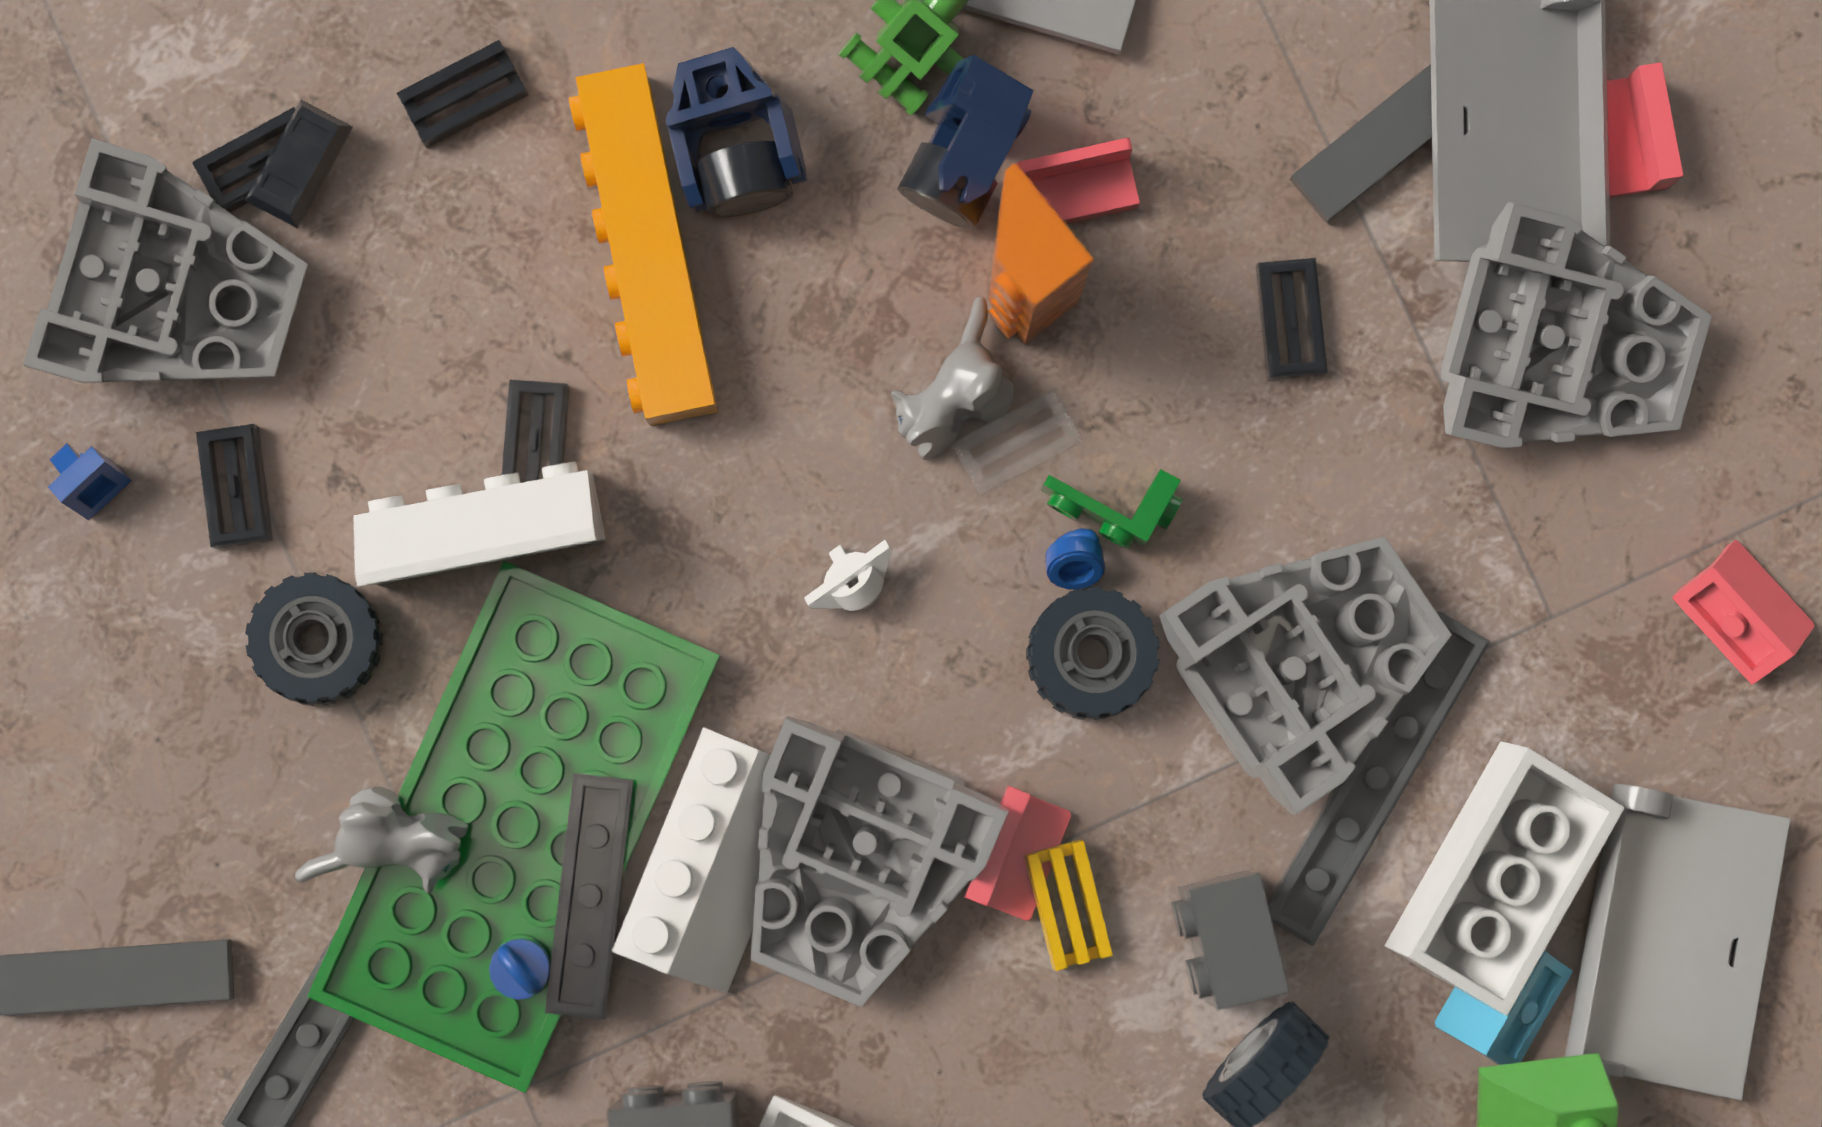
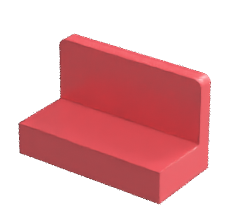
[1607,62,1683,198]
[1016,138,1140,224]
[1672,540,1814,685]
[964,786,1071,921]

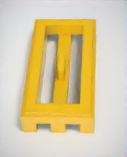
[1024,839,1113,971]

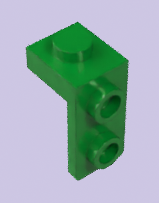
[1041,469,1183,549]

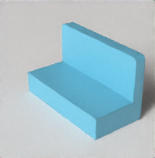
[1435,951,1573,1065]

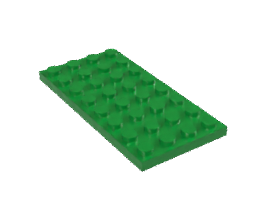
[307,560,721,1093]

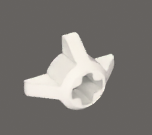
[804,540,892,611]

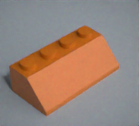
[988,163,1093,345]

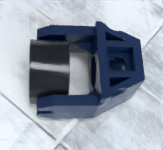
[665,47,807,217]
[897,55,1034,230]

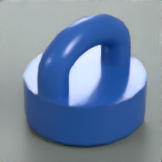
[1045,528,1105,590]
[489,938,551,1000]

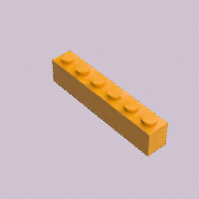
[569,63,718,426]

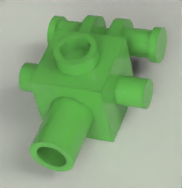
[838,0,969,116]

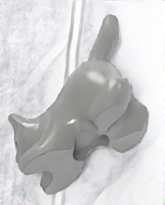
[891,296,1014,460]
[295,787,469,893]

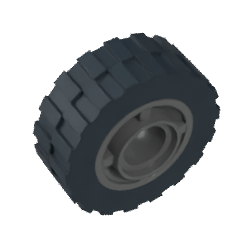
[245,572,383,706]
[1026,587,1160,720]

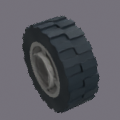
[1202,1002,1330,1127]

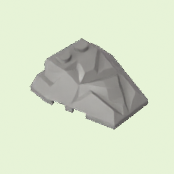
[23,138,308,383]
[1441,202,1712,448]
[1159,536,1452,815]
[751,716,1009,1007]

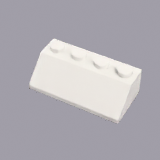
[353,462,606,586]
[612,728,770,993]
[1384,741,1625,1016]

